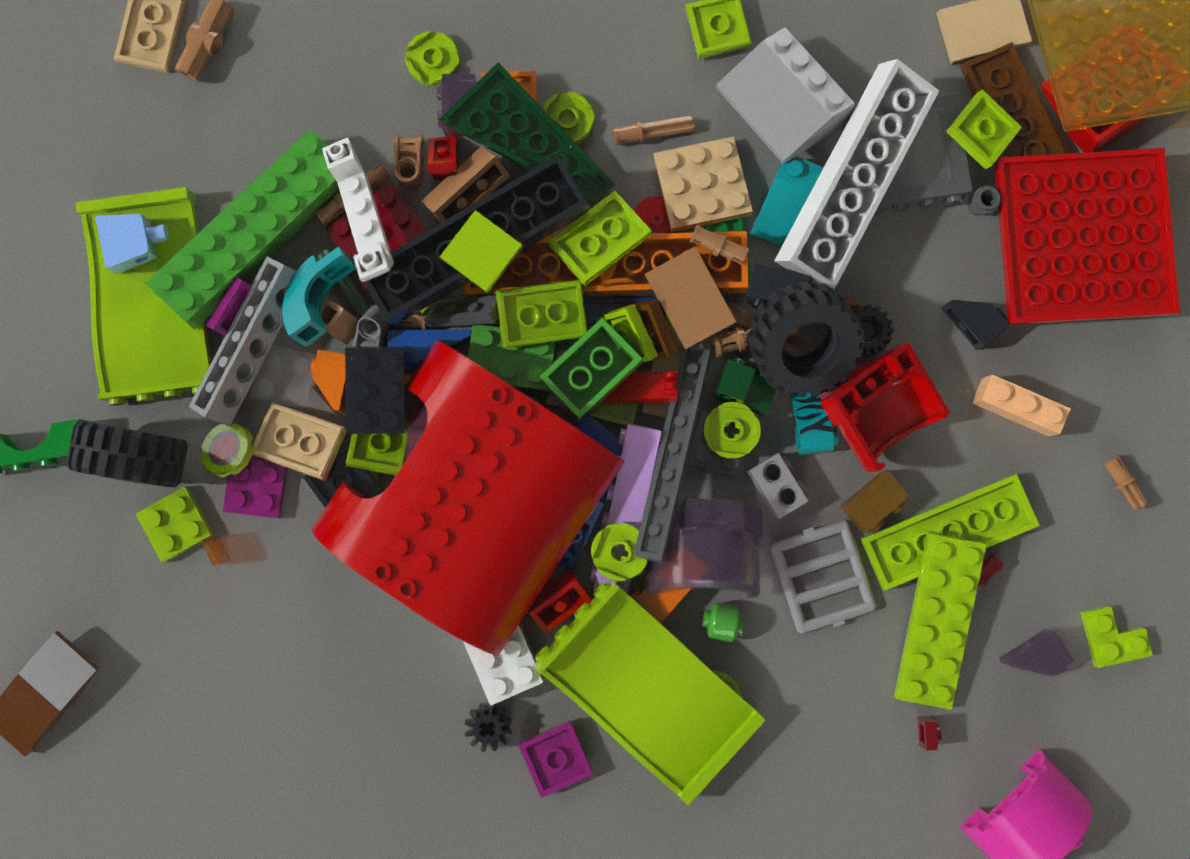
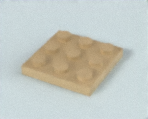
[653,136,753,233]

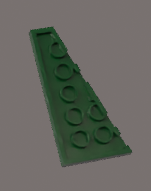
[438,62,615,205]

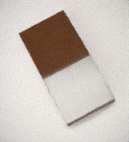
[0,631,100,757]

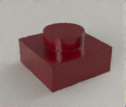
[918,717,941,751]

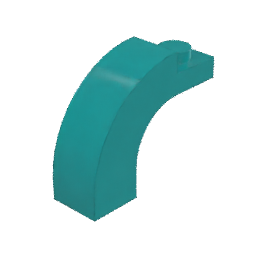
[282,246,357,347]

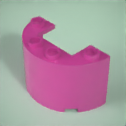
[959,749,1093,859]

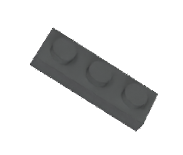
[424,295,499,327]

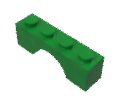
[0,419,91,474]

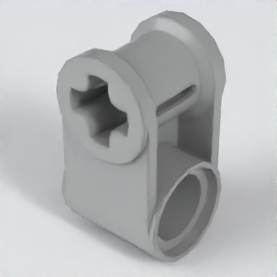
[352,305,390,346]

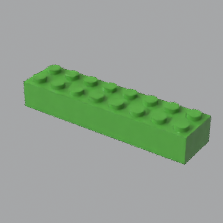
[145,129,340,330]

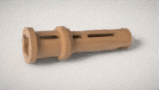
[711,327,799,358]

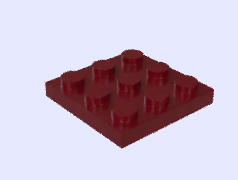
[324,182,427,293]

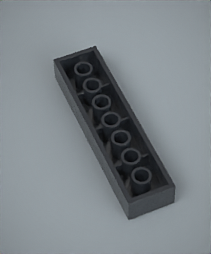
[364,155,589,326]

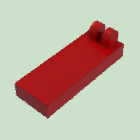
[602,371,679,404]

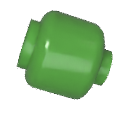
[702,603,745,642]

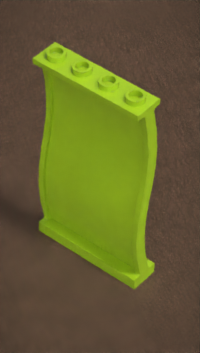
[76,187,212,406]
[534,580,765,806]

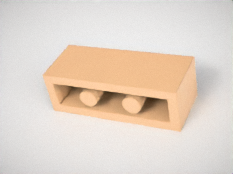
[972,374,1071,436]

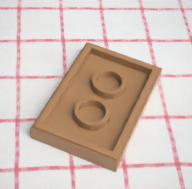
[645,247,736,350]

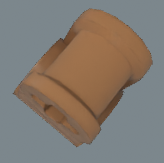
[394,135,425,190]

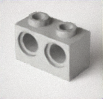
[746,453,808,519]

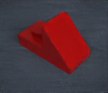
[427,136,460,180]

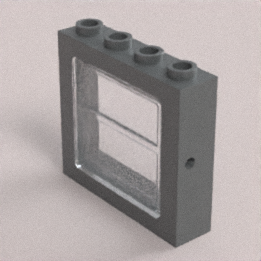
[843,95,972,216]

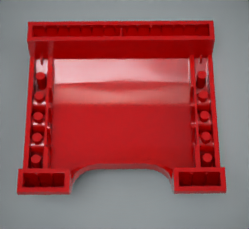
[312,340,625,656]

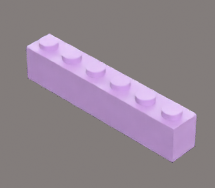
[590,423,662,593]

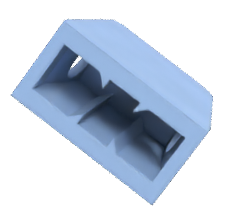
[95,214,170,274]

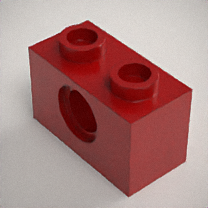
[528,567,592,634]

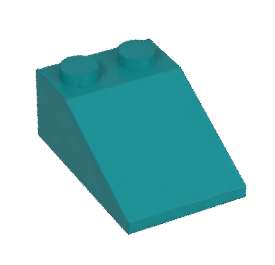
[749,156,823,248]

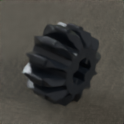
[464,703,512,752]

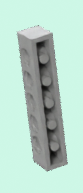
[189,256,296,426]

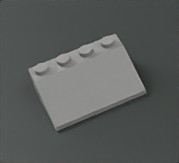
[716,27,855,164]

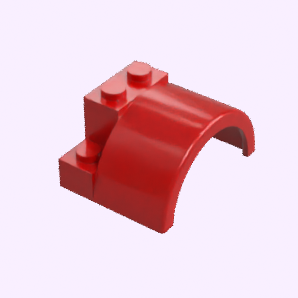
[820,342,950,472]

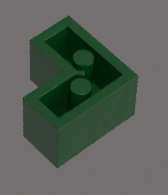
[712,358,776,416]

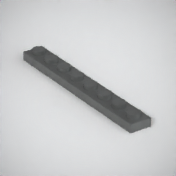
[633,343,714,563]

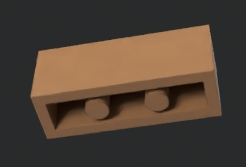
[421,146,510,223]

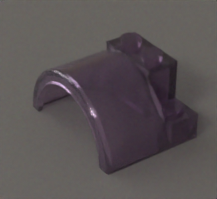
[647,498,763,598]

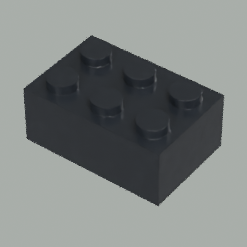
[345,346,405,434]

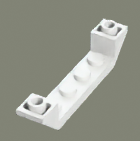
[322,137,394,282]

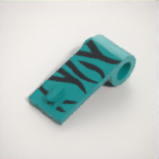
[791,390,839,455]

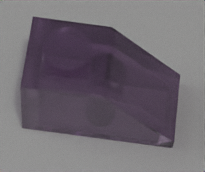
[998,629,1074,676]

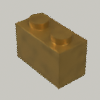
[839,470,909,533]

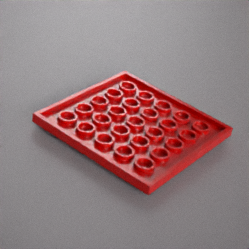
[994,148,1180,325]

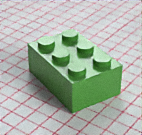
[539,317,642,423]
[468,324,557,394]

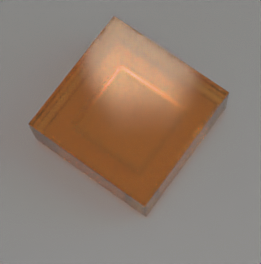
[202,535,231,566]

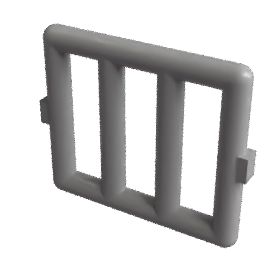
[770,520,877,634]

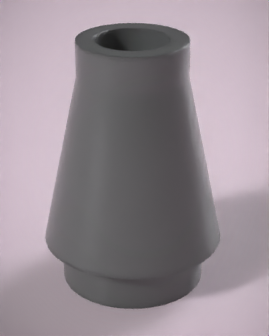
[968,186,1001,216]

